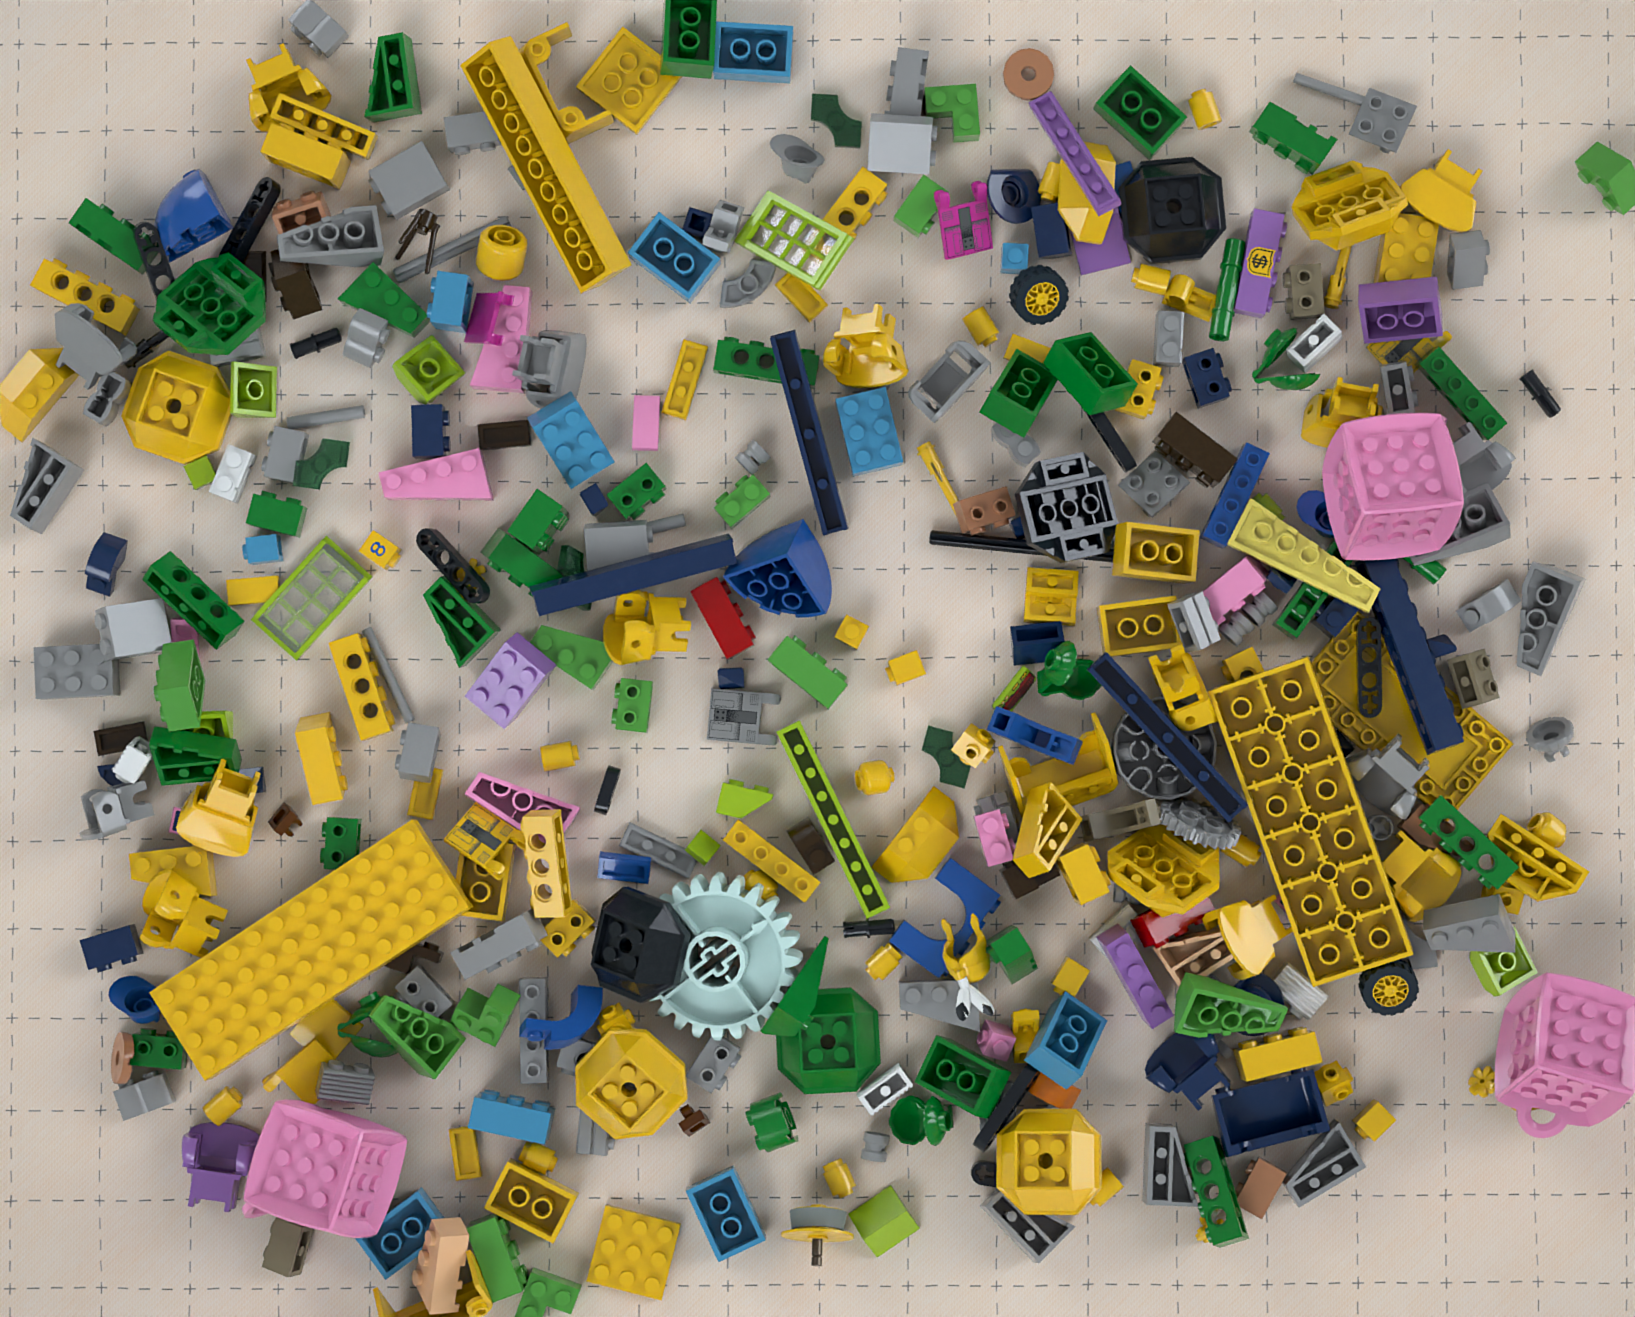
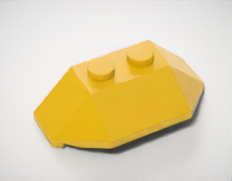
[1057,141,1116,245]
[0,348,79,443]
[871,786,959,883]
[1487,814,1590,902]

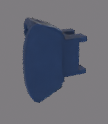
[1145,1033,1231,1111]

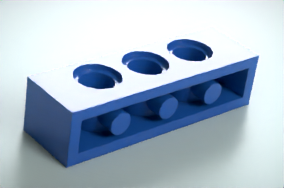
[1200,442,1270,549]

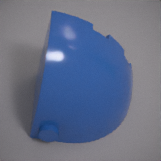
[155,169,234,263]
[723,519,832,618]

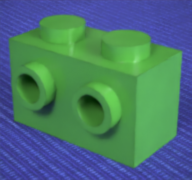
[893,174,949,238]
[714,474,771,529]
[611,678,653,733]

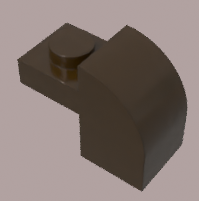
[786,817,835,875]
[385,941,444,974]

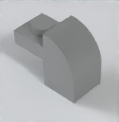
[702,200,744,253]
[1456,579,1521,632]

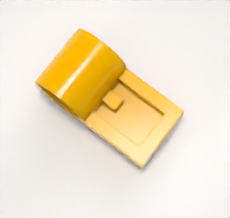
[1162,274,1216,322]

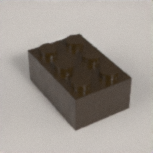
[1152,412,1238,488]

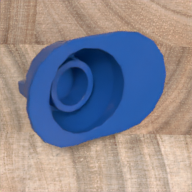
[1296,490,1334,538]
[108,976,161,1024]

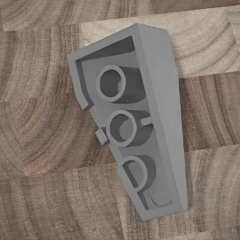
[277,205,384,267]
[1409,483,1511,566]
[1517,561,1586,676]

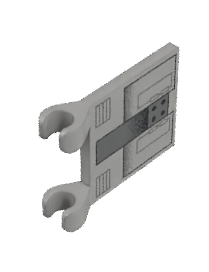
[707,688,781,746]

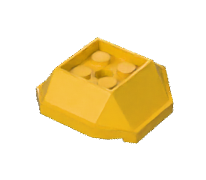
[1291,160,1408,251]
[121,350,232,465]
[1107,825,1220,918]
[575,1027,688,1140]
[996,1109,1102,1215]

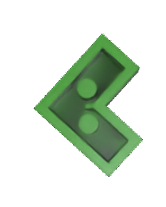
[924,84,980,143]
[1575,142,1635,215]
[450,984,521,1047]
[515,1267,582,1317]

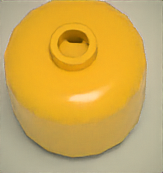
[476,225,528,281]

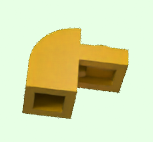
[1011,1008,1040,1063]

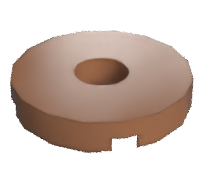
[1003,48,1054,101]
[111,1032,134,1084]

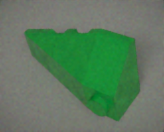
[761,936,829,1037]

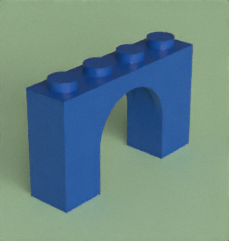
[889,858,1001,978]

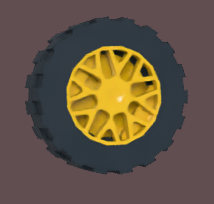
[1009,265,1069,325]
[1358,959,1419,1016]

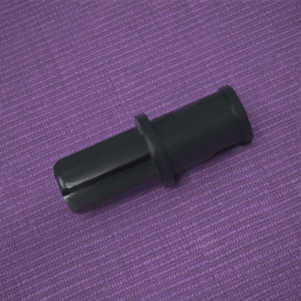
[290,328,342,359]
[1519,369,1561,418]
[843,918,895,938]

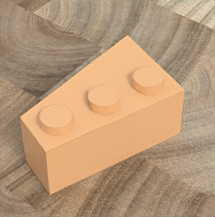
[1153,927,1234,987]
[412,1217,469,1314]

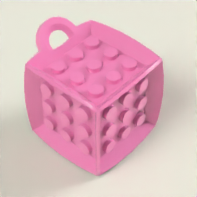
[1322,413,1464,560]
[1495,972,1635,1138]
[242,1100,407,1238]

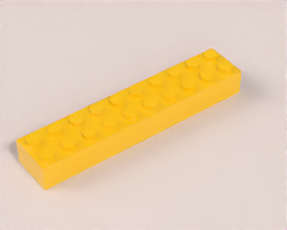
[460,36,632,293]

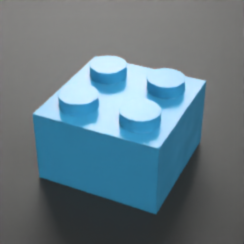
[427,271,474,333]

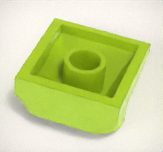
[392,335,465,405]
[1469,926,1538,997]

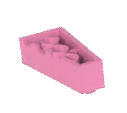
[470,285,533,393]
[379,448,494,501]
[465,772,580,843]

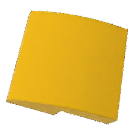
[1023,567,1079,626]
[289,999,364,1059]

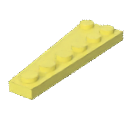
[1227,498,1380,613]

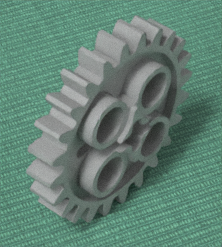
[1160,797,1242,850]

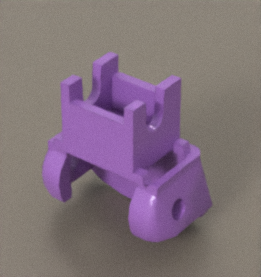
[182,1122,260,1212]

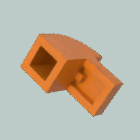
[1026,1063,1081,1109]

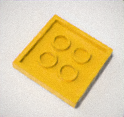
[576,27,682,135]
[586,1204,681,1301]

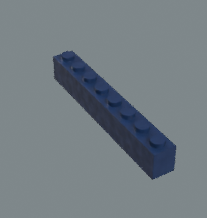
[1355,558,1464,755]

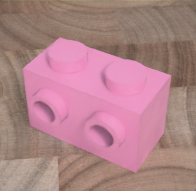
[973,809,1015,867]

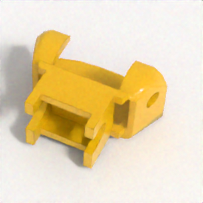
[246,43,332,133]
[1399,149,1483,233]
[823,304,909,388]
[1301,377,1384,448]
[1148,644,1218,731]

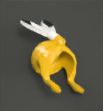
[941,913,995,1021]

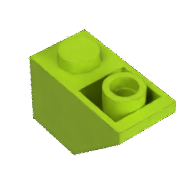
[716,779,773,819]

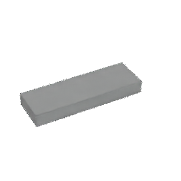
[619,822,697,879]

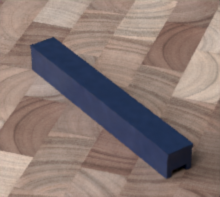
[770,330,849,536]
[529,533,737,616]
[1087,652,1248,822]

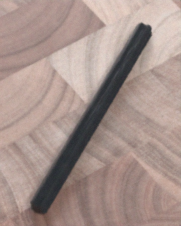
[929,530,1114,563]

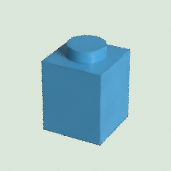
[1000,243,1029,274]
[242,534,283,565]

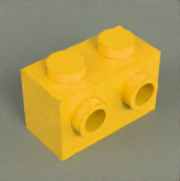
[1115,359,1164,420]
[541,899,596,958]

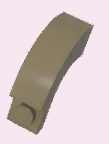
[1081,798,1161,842]

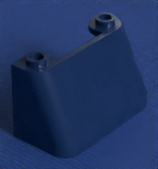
[1211,1067,1330,1157]

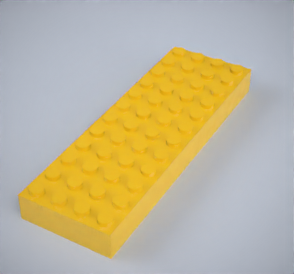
[1208,656,1413,987]
[149,819,473,1081]

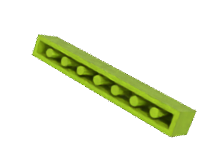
[777,720,890,919]

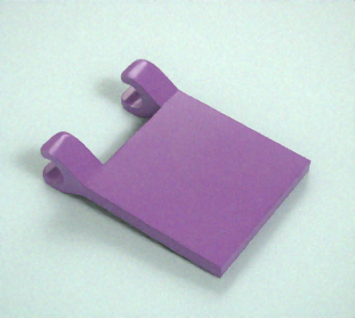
[1070,207,1131,275]

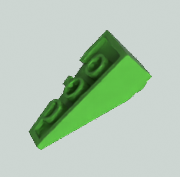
[1174,972,1288,1038]
[369,995,466,1079]

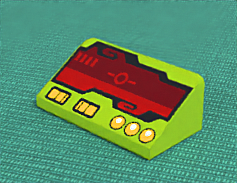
[991,666,1037,712]

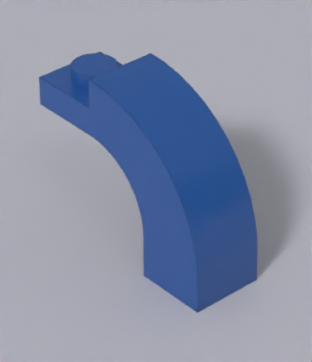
[987,706,1083,765]
[519,985,603,1050]

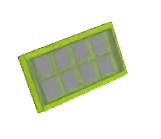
[734,190,854,290]
[251,536,372,661]

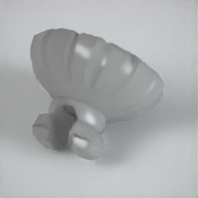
[1526,717,1574,762]

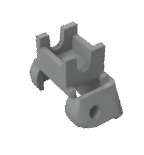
[55,303,137,390]
[512,330,586,409]
[908,340,991,423]
[1453,422,1516,494]
[1345,733,1429,820]
[80,779,154,840]

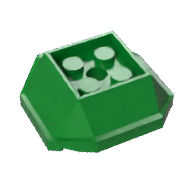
[152,253,266,356]
[776,987,881,1094]

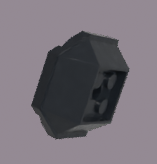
[1118,157,1226,264]
[1014,452,1118,563]
[591,887,691,1003]

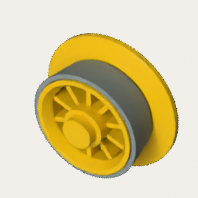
[781,1204,854,1266]

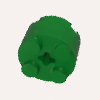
[745,1093,798,1152]

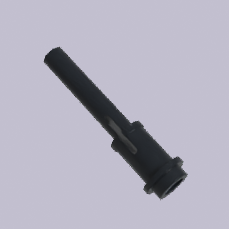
[125,330,169,369]

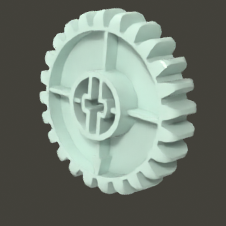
[650,872,803,1041]

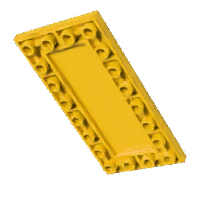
[1311,611,1514,822]

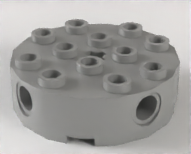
[1111,696,1217,800]

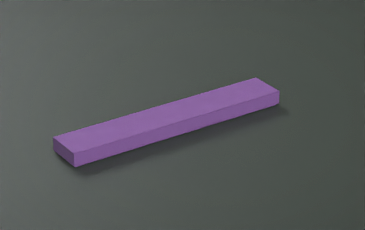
[1028,91,1122,217]

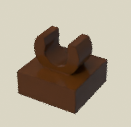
[268,802,303,837]
[678,1104,711,1137]

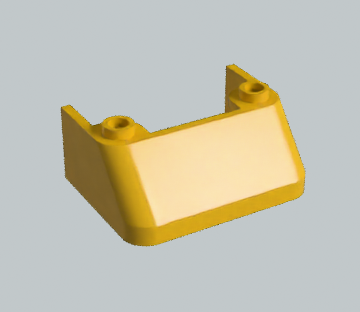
[519,22,614,144]
[998,712,1118,818]
[373,1250,493,1317]

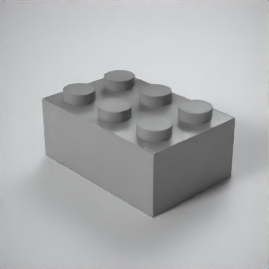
[34,644,120,700]

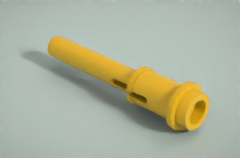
[1323,245,1352,309]
[916,441,959,517]

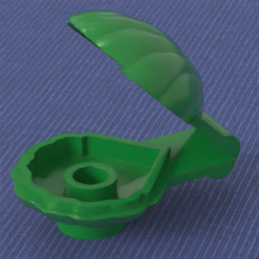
[1252,328,1320,391]
[1037,641,1102,700]
[337,991,398,1058]
[889,1095,954,1146]

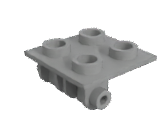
[1349,88,1417,154]
[1118,450,1190,518]

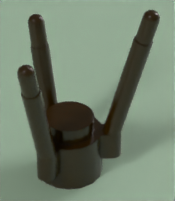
[395,209,440,274]

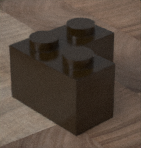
[268,249,322,320]
[999,860,1060,899]

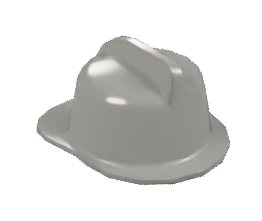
[770,134,824,184]

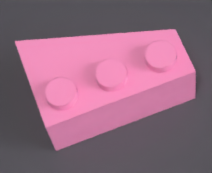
[1203,555,1269,626]

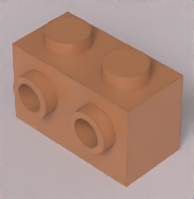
[271,191,331,234]
[953,486,1016,536]
[1235,1156,1287,1219]

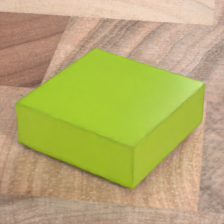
[183,455,216,490]
[685,830,721,866]

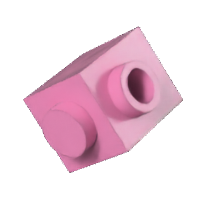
[976,1019,1016,1062]

